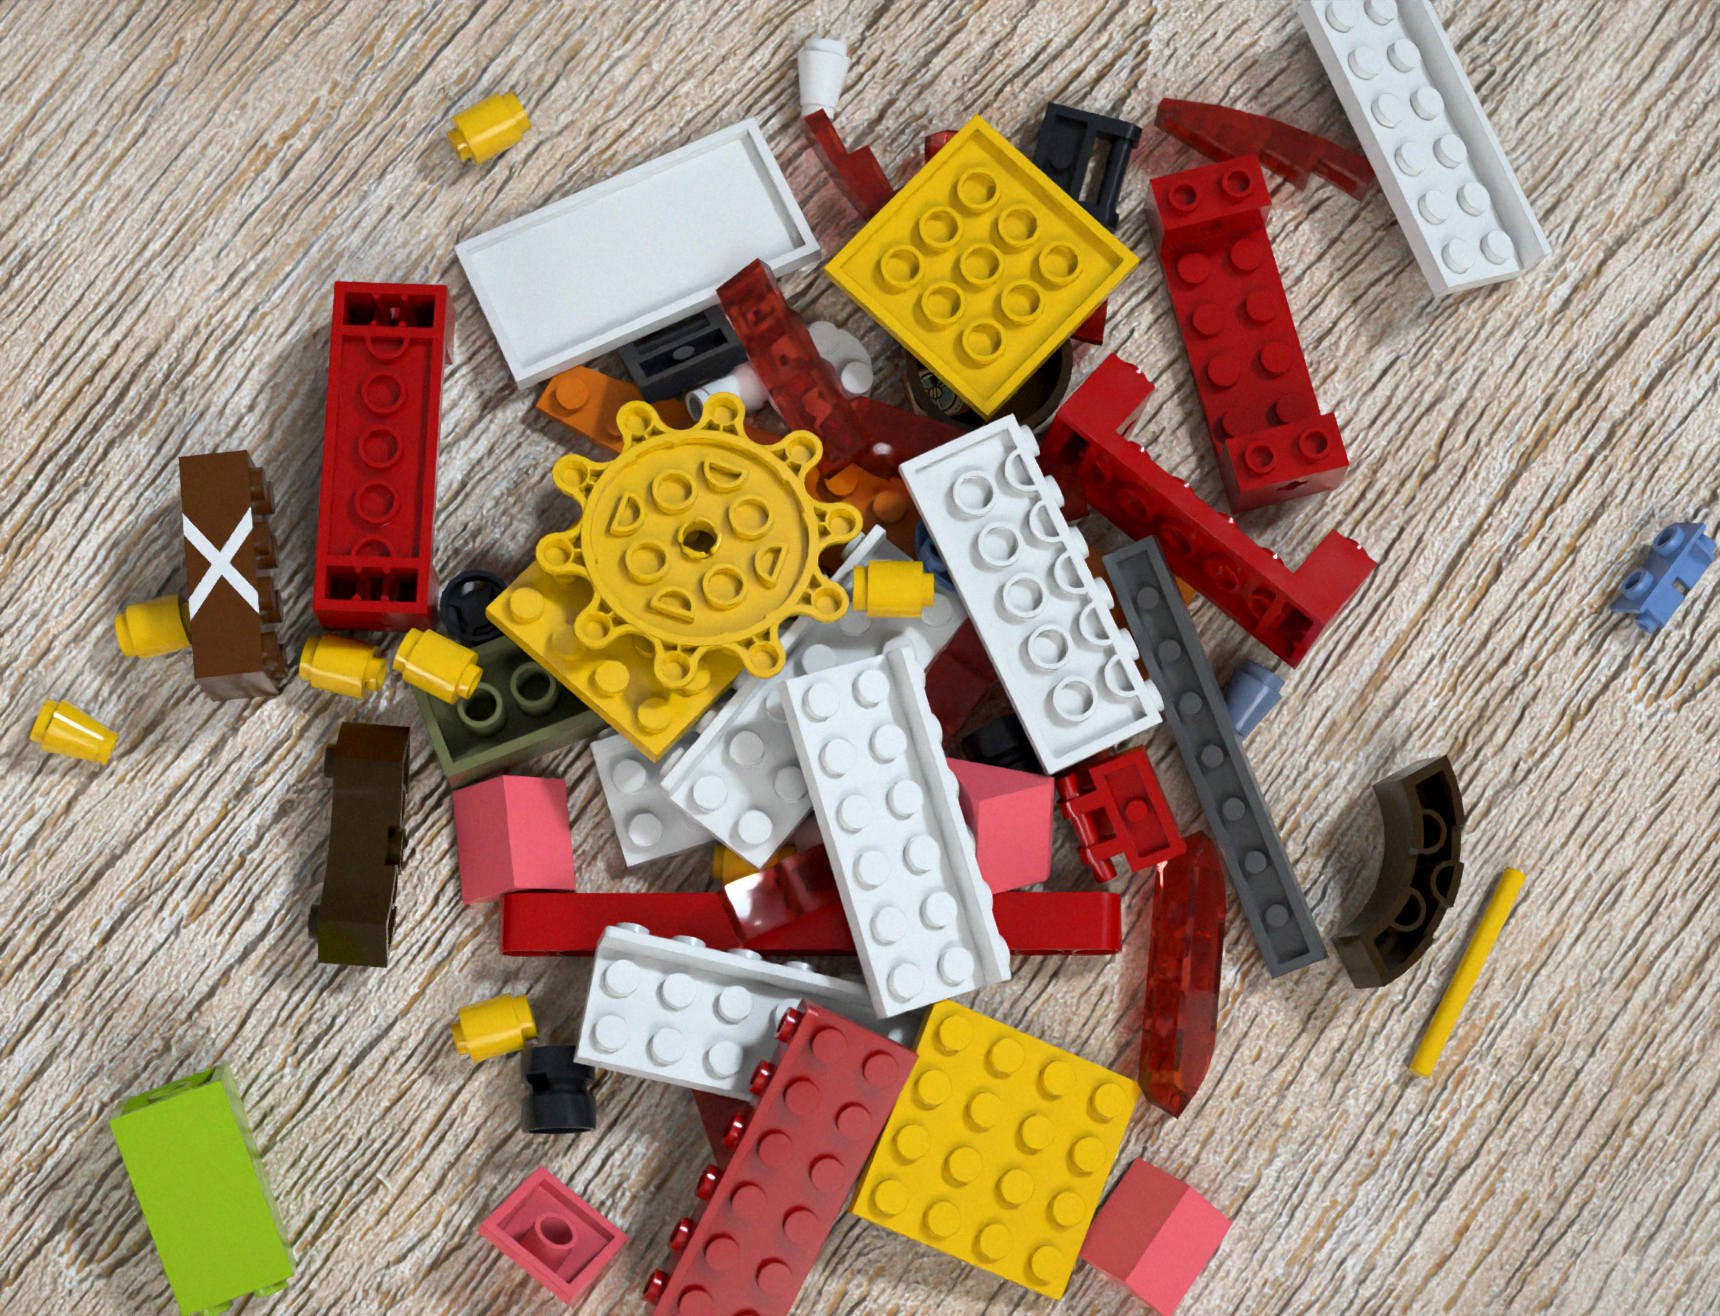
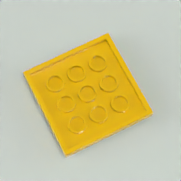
[824,114,1140,422]
[485,515,800,764]
[847,999,1143,1301]

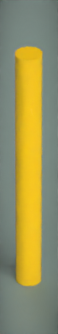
[1408,867,1527,1079]

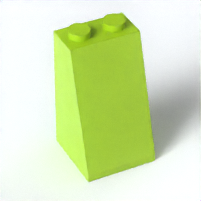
[109,1061,297,1316]

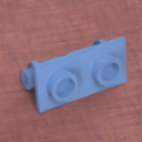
[1611,522,1716,634]

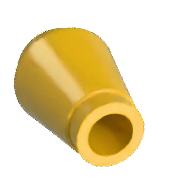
[30,698,120,765]

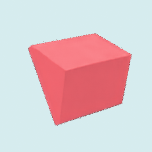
[945,757,1055,895]
[452,775,577,905]
[1078,1157,1233,1316]
[477,1166,630,1309]

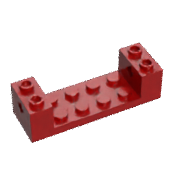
[1143,153,1350,515]
[312,281,456,633]
[1035,352,1378,670]

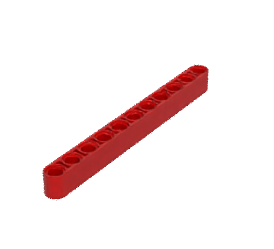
[499,892,1122,957]

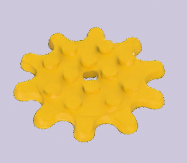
[535,392,863,689]

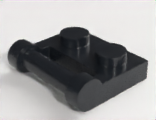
[1032,102,1143,234]
[616,305,749,404]

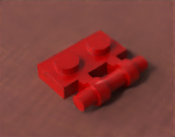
[1054,744,1187,884]

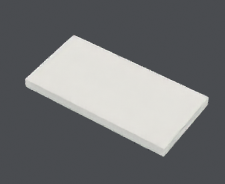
[453,116,822,391]

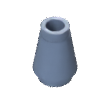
[1223,659,1285,742]

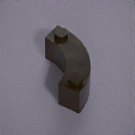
[308,722,410,968]
[1330,754,1466,989]

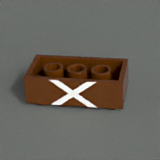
[178,450,288,702]

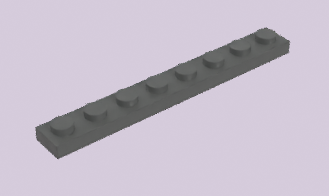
[1101,535,1329,979]

